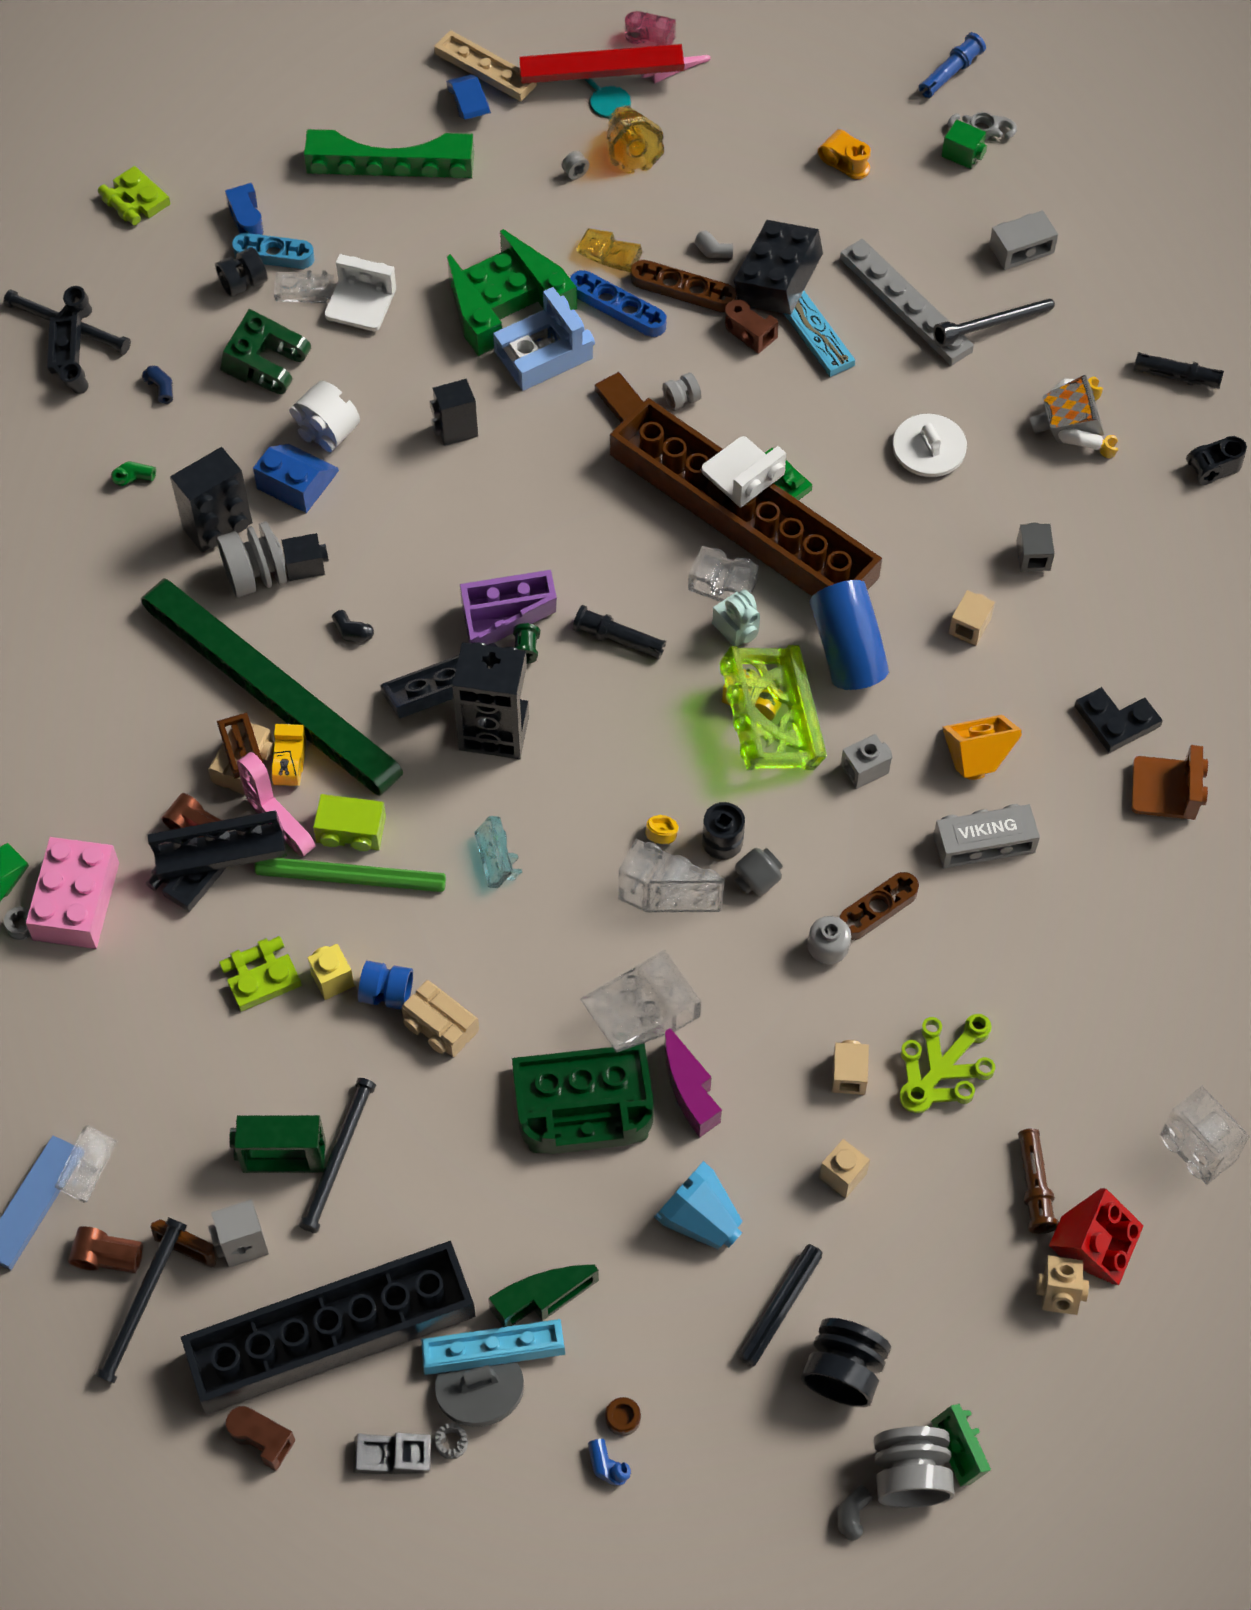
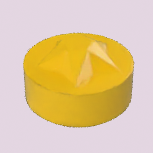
[645,815,678,844]

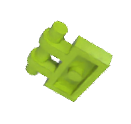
[98,165,171,225]
[219,936,302,1012]

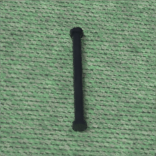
[4,289,131,354]
[299,1078,376,1233]
[95,1217,187,1383]

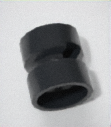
[215,247,268,297]
[702,802,745,859]

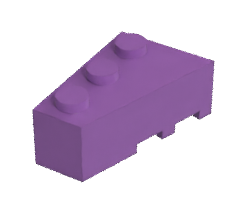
[460,570,557,645]

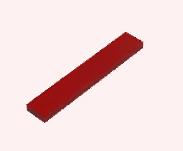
[519,44,685,84]

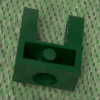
[220,309,311,394]

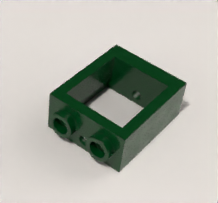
[229,1115,326,1173]

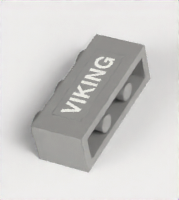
[933,804,1040,869]

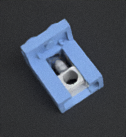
[493,287,595,391]

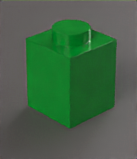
[941,120,987,169]

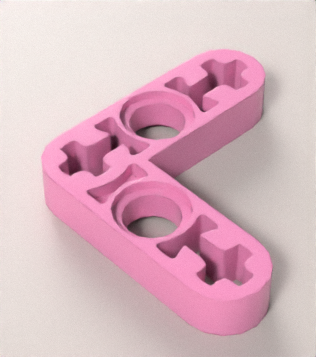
[237,752,316,857]

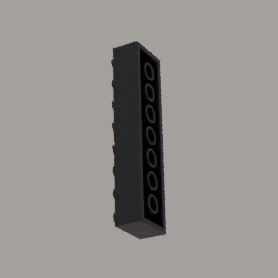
[181,1240,476,1415]

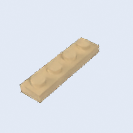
[434,30,537,102]

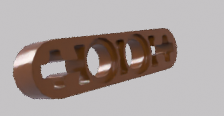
[631,260,737,313]

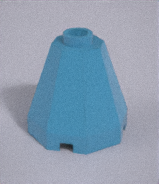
[654,1161,743,1249]

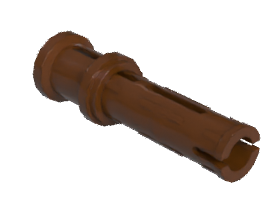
[1018,1128,1059,1234]

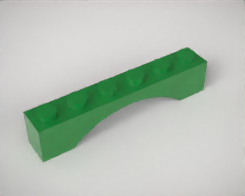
[304,129,474,178]

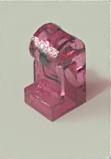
[625,11,676,46]

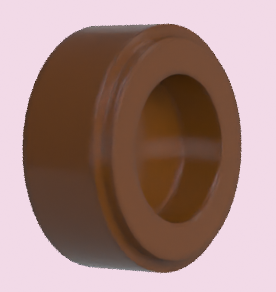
[605,1397,641,1436]

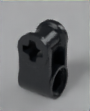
[1186,436,1247,485]

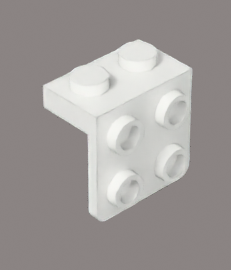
[325,254,396,331]
[702,436,786,508]

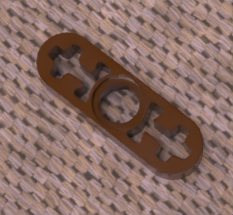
[840,872,919,940]

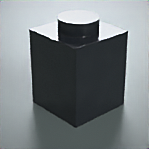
[281,533,329,581]

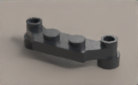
[47,286,92,394]

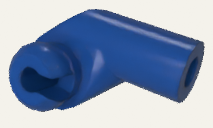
[588,1439,631,1486]

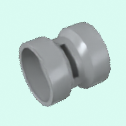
[662,372,701,410]

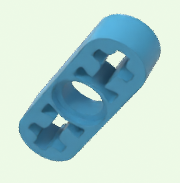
[232,233,315,269]

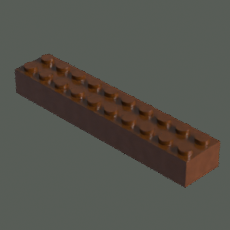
[610,398,882,596]

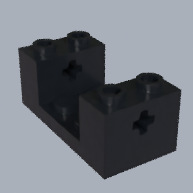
[452,642,529,759]

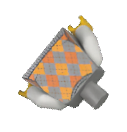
[1030,374,1118,458]

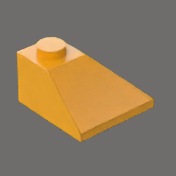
[942,715,1022,780]

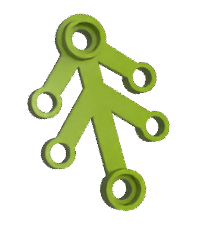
[900,1014,995,1113]

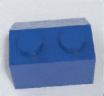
[253,444,339,513]

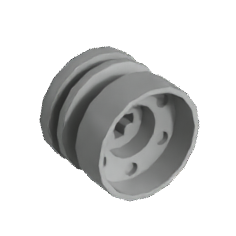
[216,521,287,598]
[873,1426,955,1508]

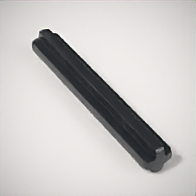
[739,1244,823,1366]

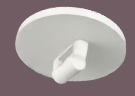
[893,414,967,477]

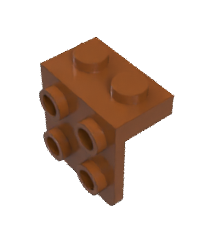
[1131,745,1208,820]

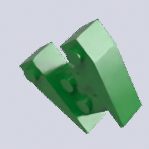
[447,229,577,356]

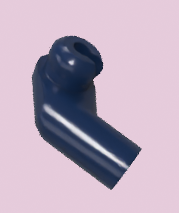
[142,365,173,404]

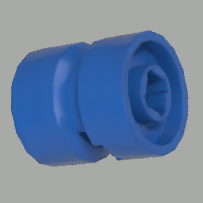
[358,960,413,1010]

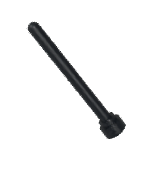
[933,298,1055,347]

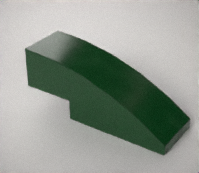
[488,1264,599,1327]

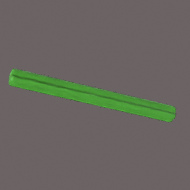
[255,858,446,892]

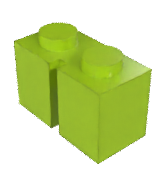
[313,794,386,851]

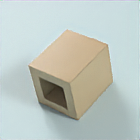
[948,590,995,646]
[832,1040,869,1095]
[819,1139,870,1199]

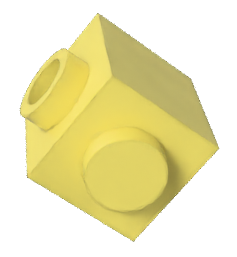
[307,943,355,1000]

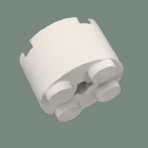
[289,381,360,452]

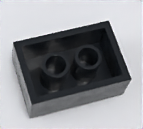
[734,220,823,315]
[170,447,253,553]

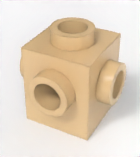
[1036,1255,1089,1315]

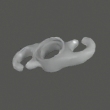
[948,112,1017,140]

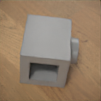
[840,734,892,789]

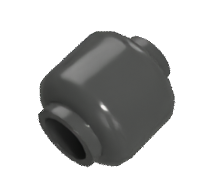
[735,848,783,896]

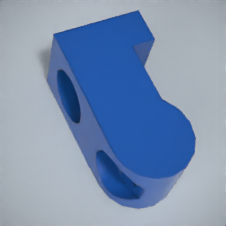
[225,182,264,235]

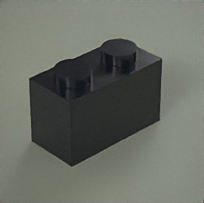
[429,378,478,446]

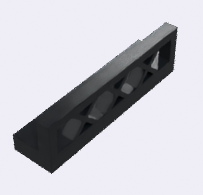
[147,810,287,880]

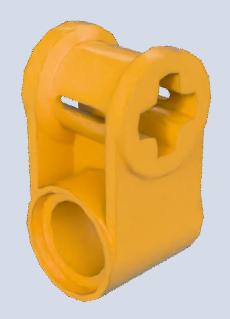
[818,129,871,179]

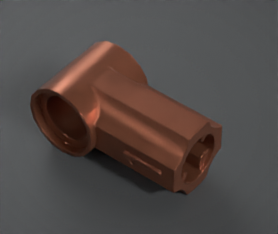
[161,793,229,838]
[68,1226,143,1274]

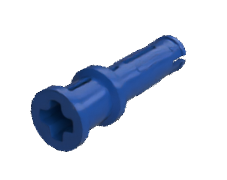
[918,32,986,98]

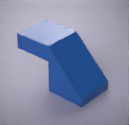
[446,74,491,120]

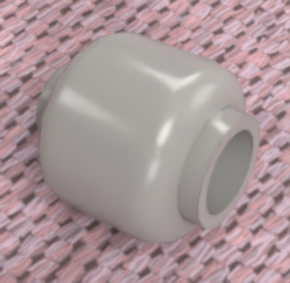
[807,916,851,964]

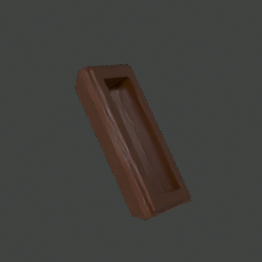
[150,1219,216,1268]

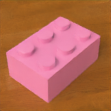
[26,837,119,949]

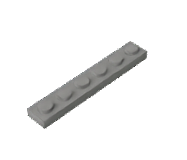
[840,238,974,366]

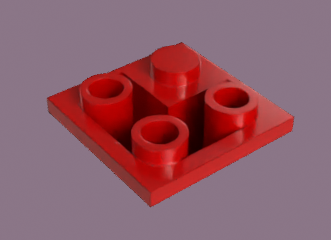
[1049,1188,1144,1285]

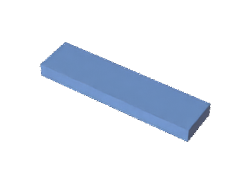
[0,1135,84,1270]

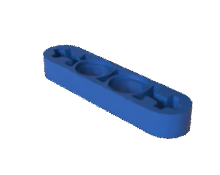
[570,270,667,337]

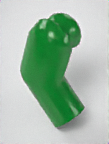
[111,461,156,486]

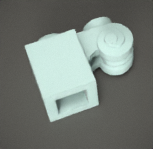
[712,589,760,648]

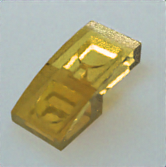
[577,228,643,272]

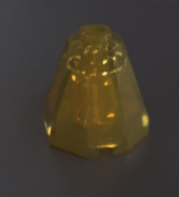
[607,106,665,174]

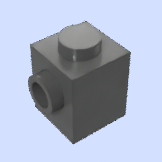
[1016,522,1055,572]

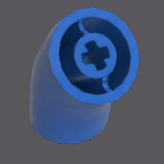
[809,580,889,690]

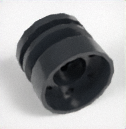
[801,1318,892,1408]

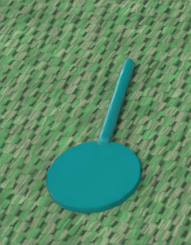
[584,78,631,118]

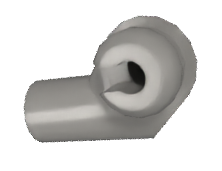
[695,230,733,258]

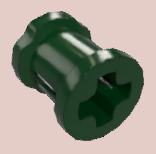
[513,623,541,664]

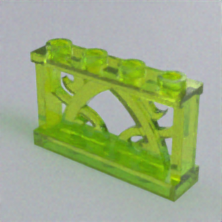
[720,645,827,771]

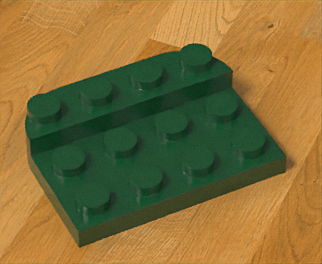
[512,1043,654,1154]

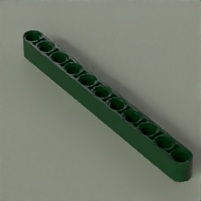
[141,578,403,796]

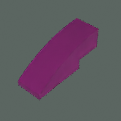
[664,1028,722,1138]

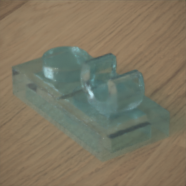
[474,816,523,888]

